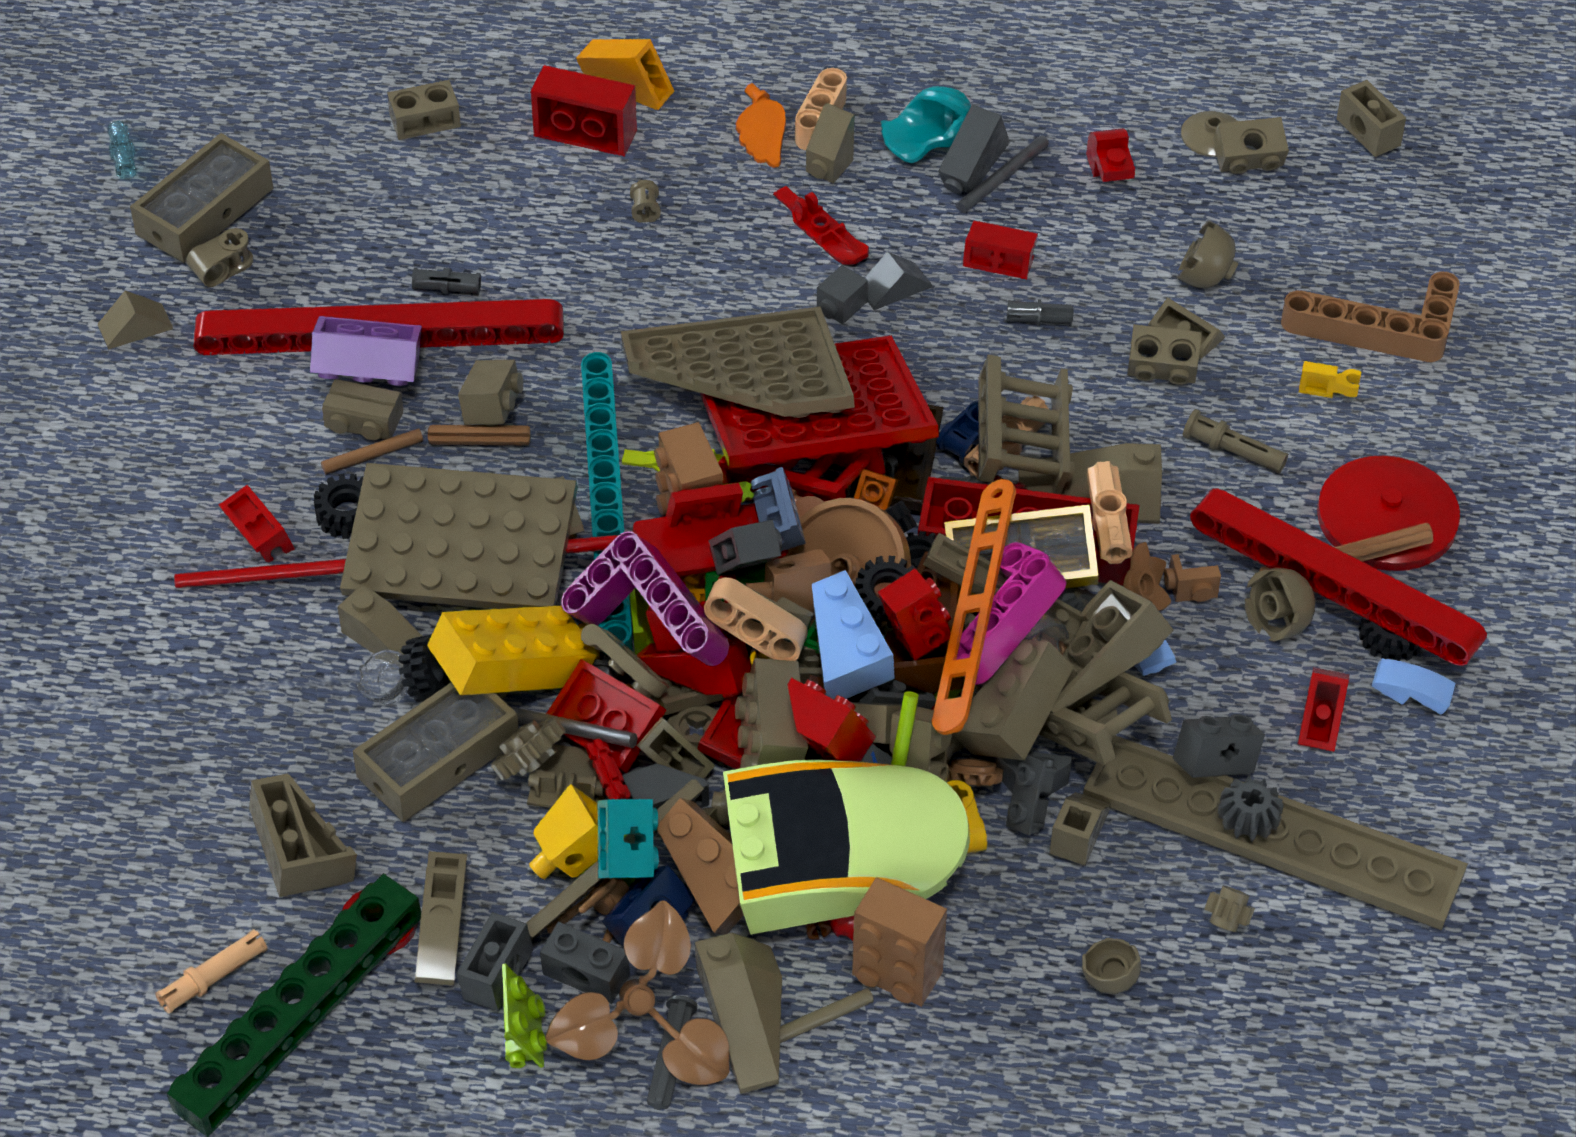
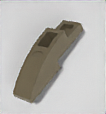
[415,851,467,986]

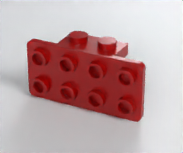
[632,482,788,576]

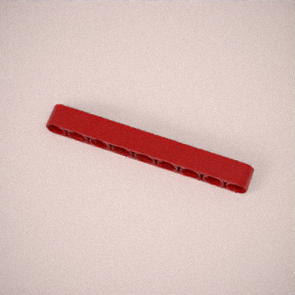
[1190,488,1487,666]

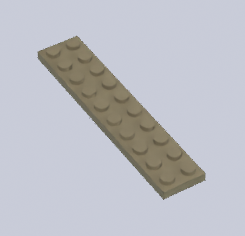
[1083,735,1468,930]

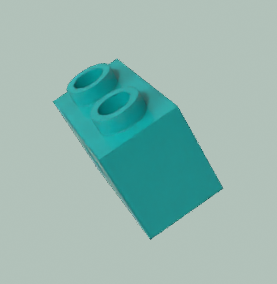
[597,799,659,878]

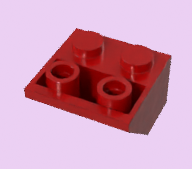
[787,677,876,762]

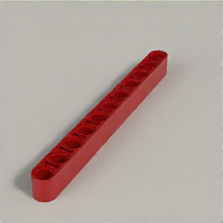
[193,299,564,355]

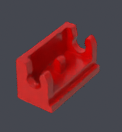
[963,220,1038,280]
[219,485,295,563]

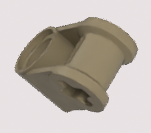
[186,228,253,287]

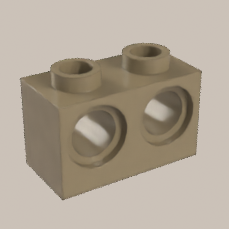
[387,80,461,140]
[1127,324,1202,385]

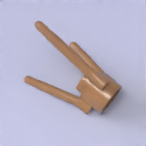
[547,878,629,943]

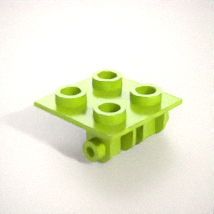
[502,963,547,1068]

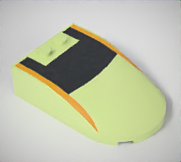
[723,760,970,935]

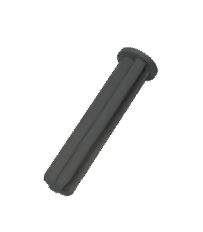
[647,995,698,1110]

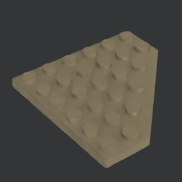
[621,306,855,418]

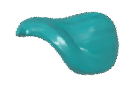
[881,86,971,163]

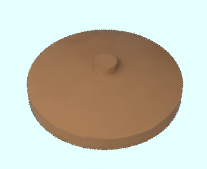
[787,498,911,629]

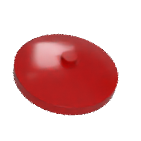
[1317,456,1460,571]

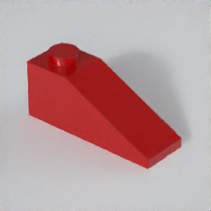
[637,638,751,698]

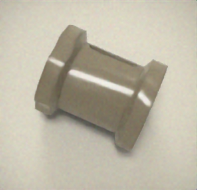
[630,180,661,223]

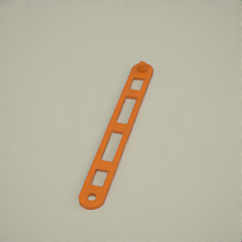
[932,479,1016,735]

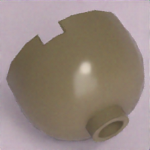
[1176,220,1238,289]
[1245,568,1315,642]

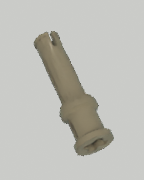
[1183,409,1289,474]

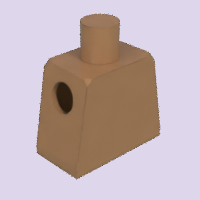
[745,549,832,626]

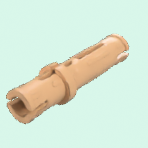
[155,929,267,1014]

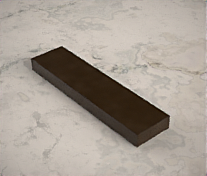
[890,404,944,512]

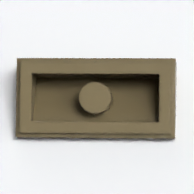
[1148,297,1225,359]

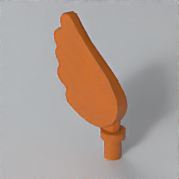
[736,83,786,168]

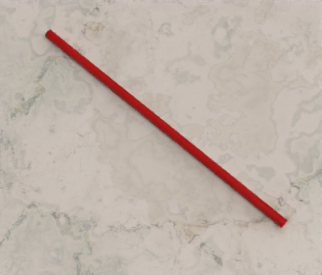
[174,535,618,588]

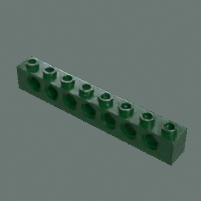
[166,873,421,1137]

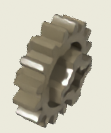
[491,716,565,780]

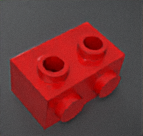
[878,569,951,660]

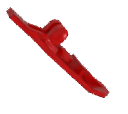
[773,186,869,265]

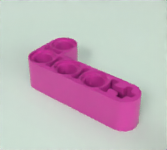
[956,542,1066,685]

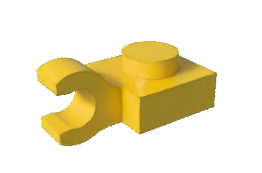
[1298,361,1361,398]

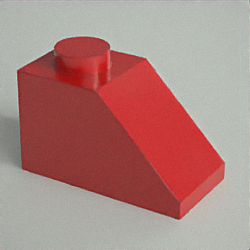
[1298,667,1350,752]

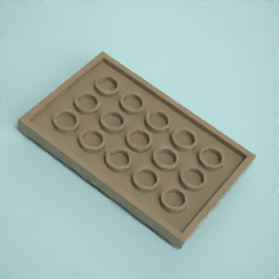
[340,463,578,609]

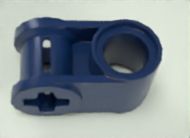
[936,401,979,464]

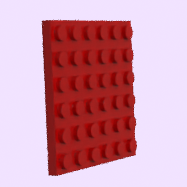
[700,335,939,469]

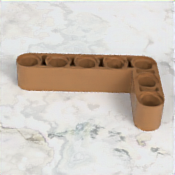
[1281,271,1460,362]

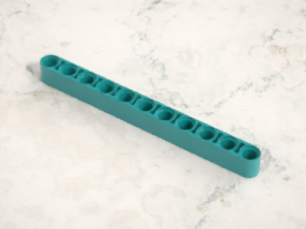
[581,352,633,655]

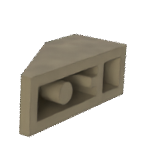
[337,584,422,670]

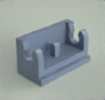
[751,467,806,551]

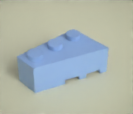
[812,570,895,699]

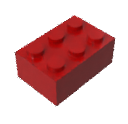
[531,65,637,157]

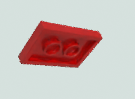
[546,659,666,773]

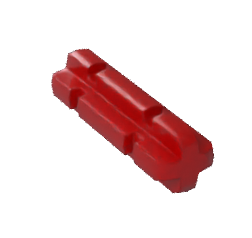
[586,739,631,799]

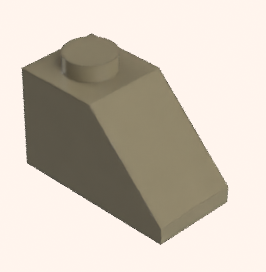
[806,103,855,184]

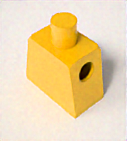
[529,784,598,880]

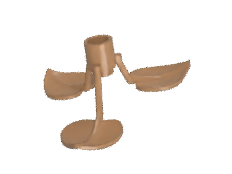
[545,900,729,1085]

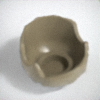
[1082,938,1141,995]

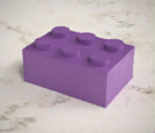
[310,316,422,386]

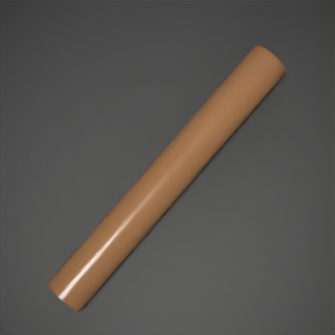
[321,428,423,475]

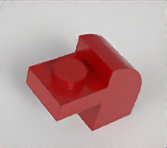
[1086,128,1135,182]

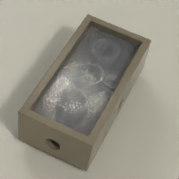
[130,133,273,263]
[353,682,519,822]

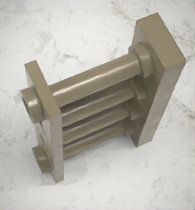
[978,355,1075,494]
[1039,672,1172,765]

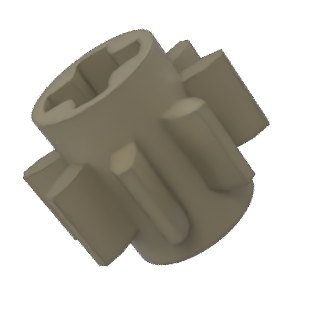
[1204,885,1255,932]

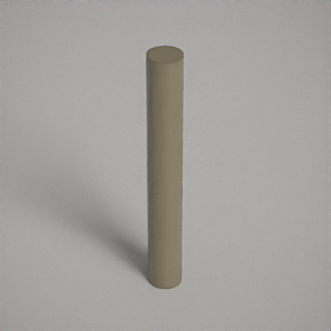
[780,988,874,1043]

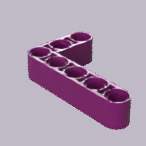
[561,531,729,666]

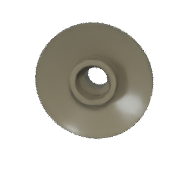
[1181,111,1238,157]

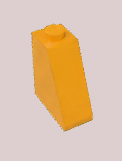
[576,39,674,110]

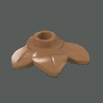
[1123,542,1171,611]

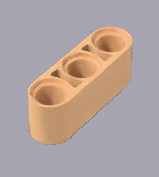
[795,68,847,150]
[704,577,808,661]

